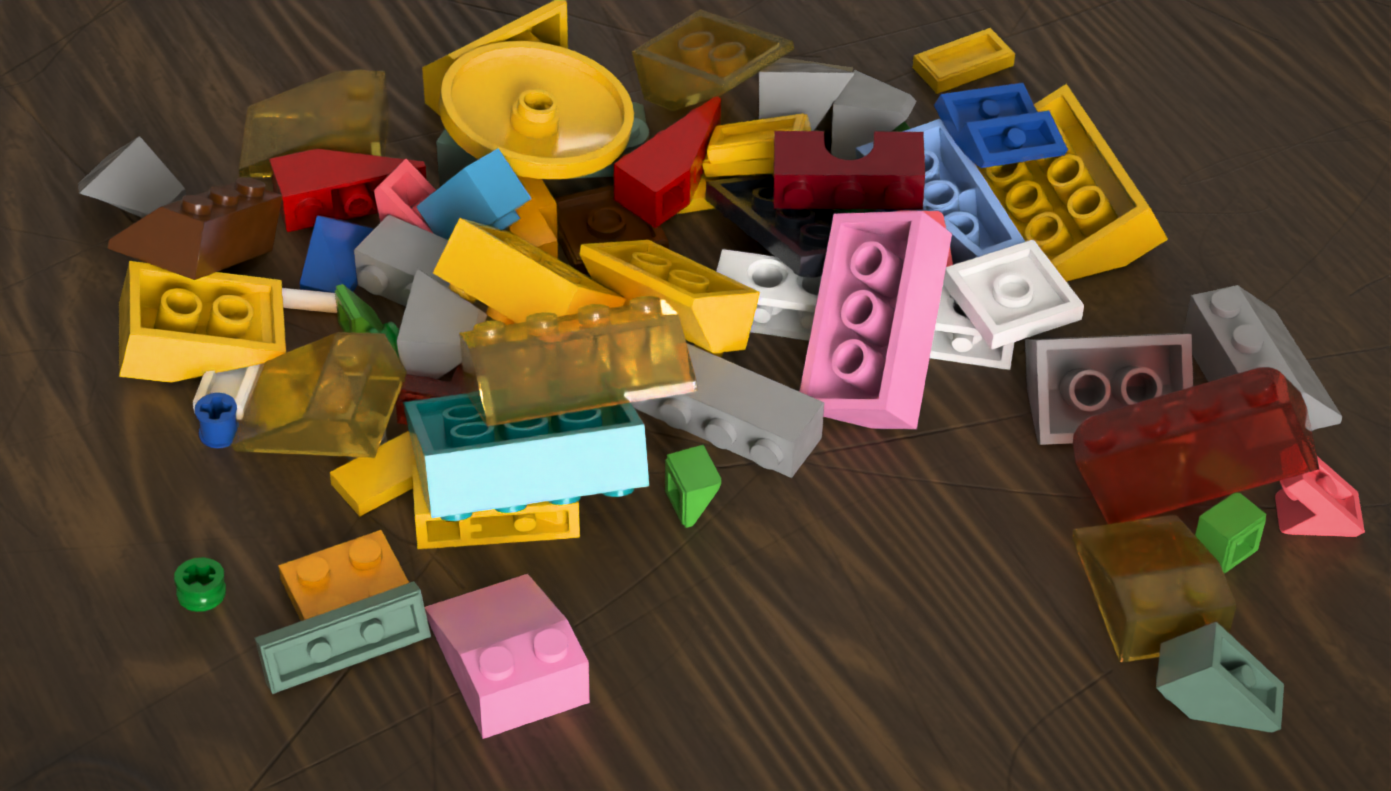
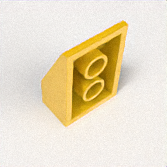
[119,261,286,383]

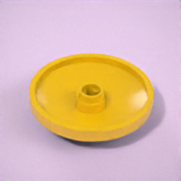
[439,41,634,179]

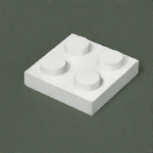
[943,239,1084,350]

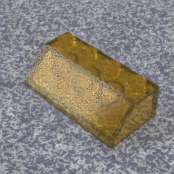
[459,296,698,427]

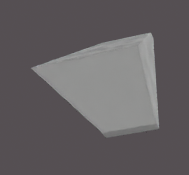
[759,63,855,131]
[831,70,917,160]
[78,136,186,218]
[397,268,487,397]

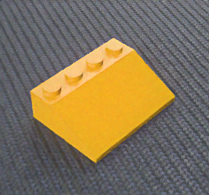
[975,84,1168,282]

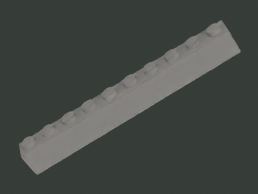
[354,214,824,478]

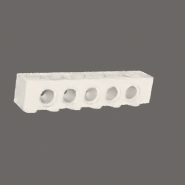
[716,249,1014,370]

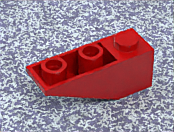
[614,96,721,228]
[269,149,427,232]

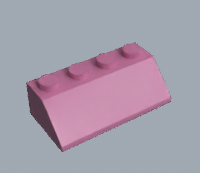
[799,211,952,429]

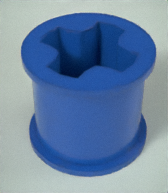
[195,393,241,448]

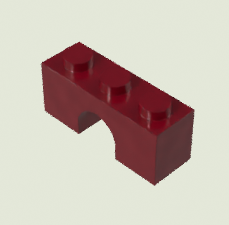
[774,131,925,210]

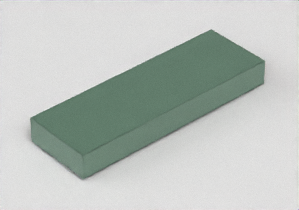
[255,581,431,694]

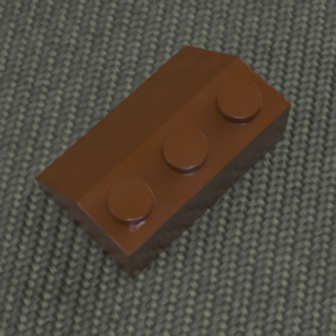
[108,178,283,280]

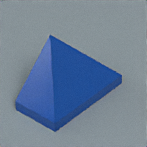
[299,216,374,293]

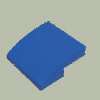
[934,83,1068,168]

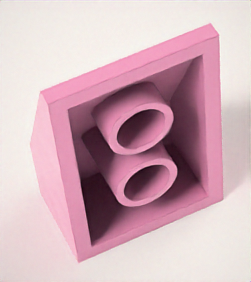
[425,574,589,739]

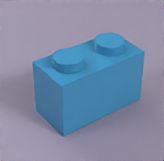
[416,148,532,240]

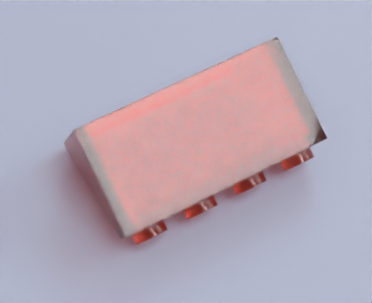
[1073,367,1319,527]

